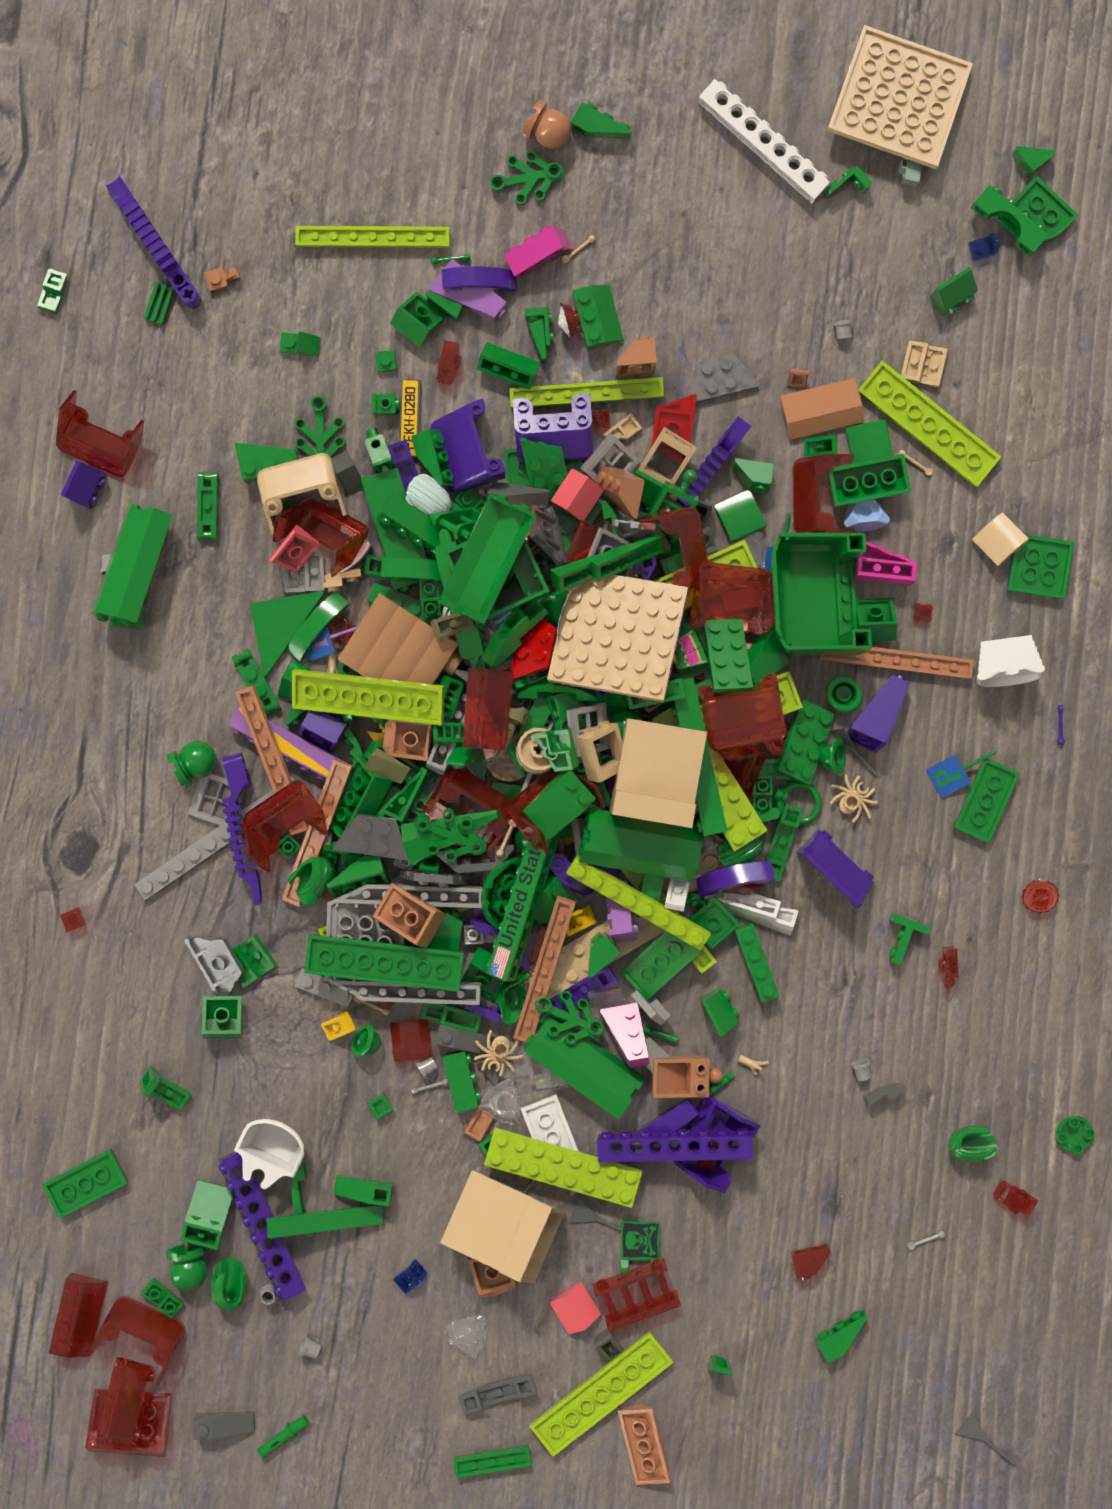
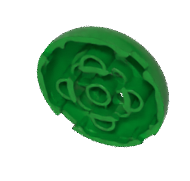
[481,858,536,930]

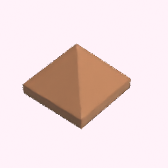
[787,369,809,388]

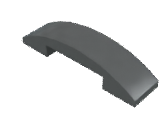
[459,1374,537,1415]

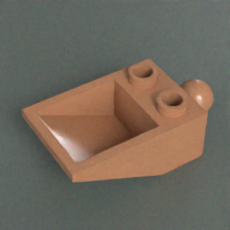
[652,1055,723,1098]

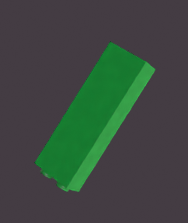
[359,468,427,593]

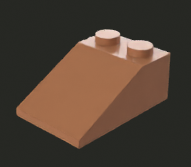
[373,883,446,948]

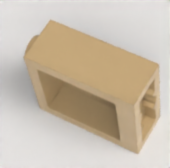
[638,427,697,484]
[576,721,622,782]

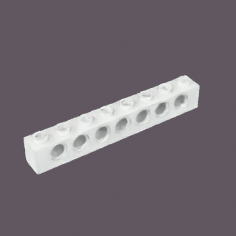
[698,79,830,204]

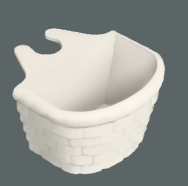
[977,635,1045,687]
[234,1119,304,1189]

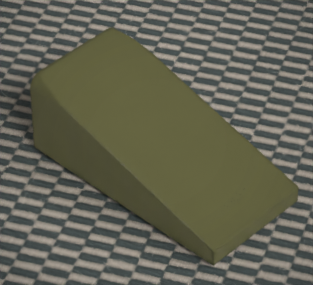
[431,613,476,640]
[365,748,410,784]

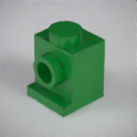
[372,393,400,416]

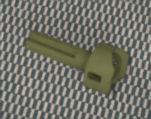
[492,702,530,759]

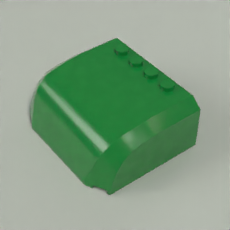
[771,533,872,655]

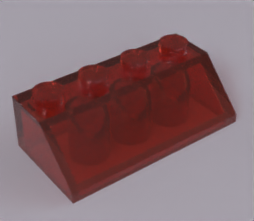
[462,668,513,750]
[49,1273,108,1358]

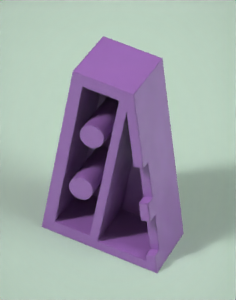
[606,880,640,943]

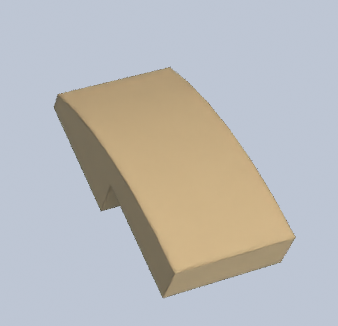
[323,569,363,592]

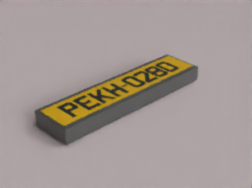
[399,379,421,458]

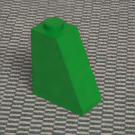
[747,629,789,686]
[427,907,463,951]

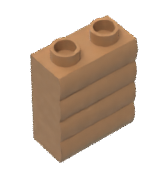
[338,593,464,685]

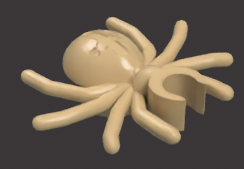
[830,775,878,823]
[474,1030,524,1076]

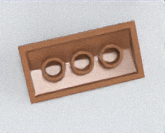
[618,1405,671,1485]

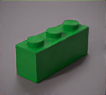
[476,342,541,390]
[442,1050,482,1113]

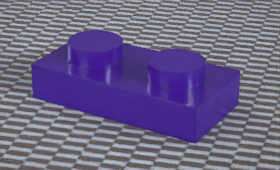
[464,1001,502,1023]

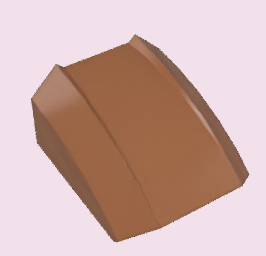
[383,720,433,761]
[468,1256,516,1298]

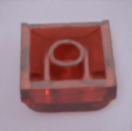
[390,1019,433,1062]

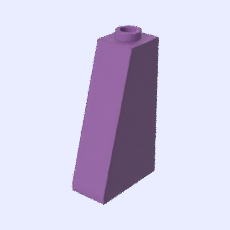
[428,259,507,321]

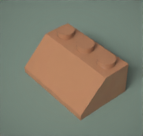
[616,336,657,376]
[598,466,645,519]

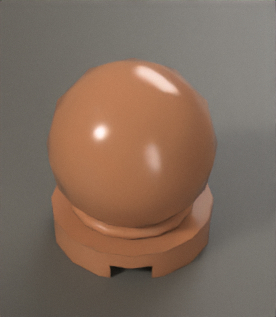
[523,100,571,149]

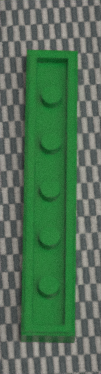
[266,1205,383,1238]

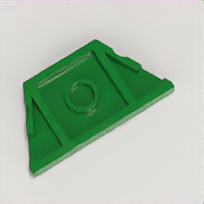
[520,437,567,498]

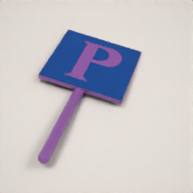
[306,626,358,662]

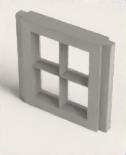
[580,433,642,484]
[567,702,610,757]
[188,773,245,825]

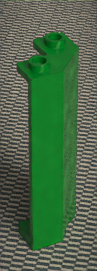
[438,493,537,624]
[91,504,172,627]
[579,808,704,882]
[524,1013,644,1119]

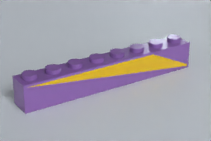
[228,705,352,781]

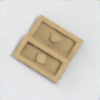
[901,340,949,388]
[972,512,1029,566]

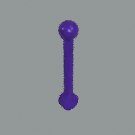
[1057,705,1065,745]

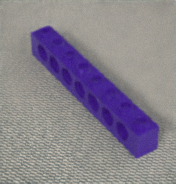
[597,1128,754,1163]
[218,1151,306,1301]

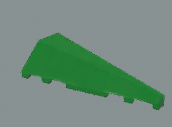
[376,767,429,834]
[401,810,500,866]

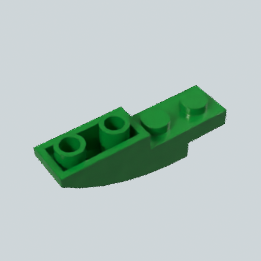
[482,600,548,670]

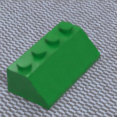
[825,454,911,507]
[331,756,393,839]

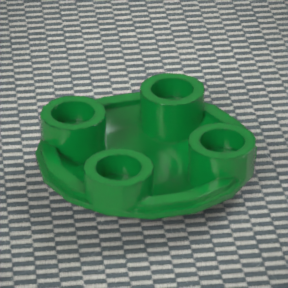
[1056,1116,1095,1154]

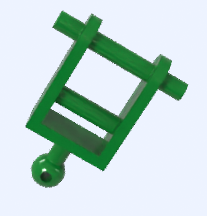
[634,470,699,545]
[429,507,481,541]

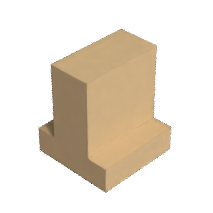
[610,718,707,828]
[440,1170,566,1283]

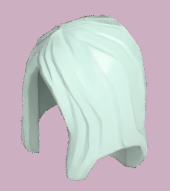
[406,474,452,516]

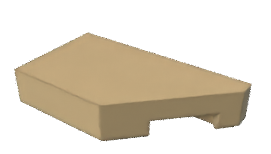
[603,413,643,441]

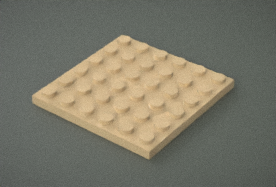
[827,25,973,169]
[547,575,689,702]

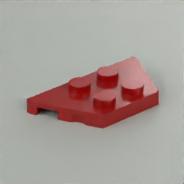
[651,394,697,469]
[509,607,557,681]

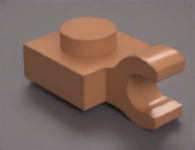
[204,267,240,292]

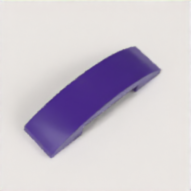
[441,266,517,291]
[388,440,419,496]
[696,861,775,897]
[469,918,531,972]
[550,965,619,1012]

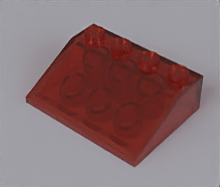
[85,1389,171,1457]

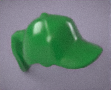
[496,972,530,1025]

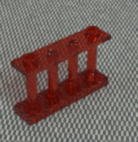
[592,1258,681,1332]

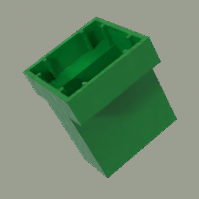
[443,539,549,626]

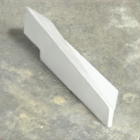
[704,887,798,936]

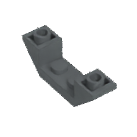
[436,841,514,873]

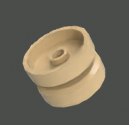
[516,728,552,774]

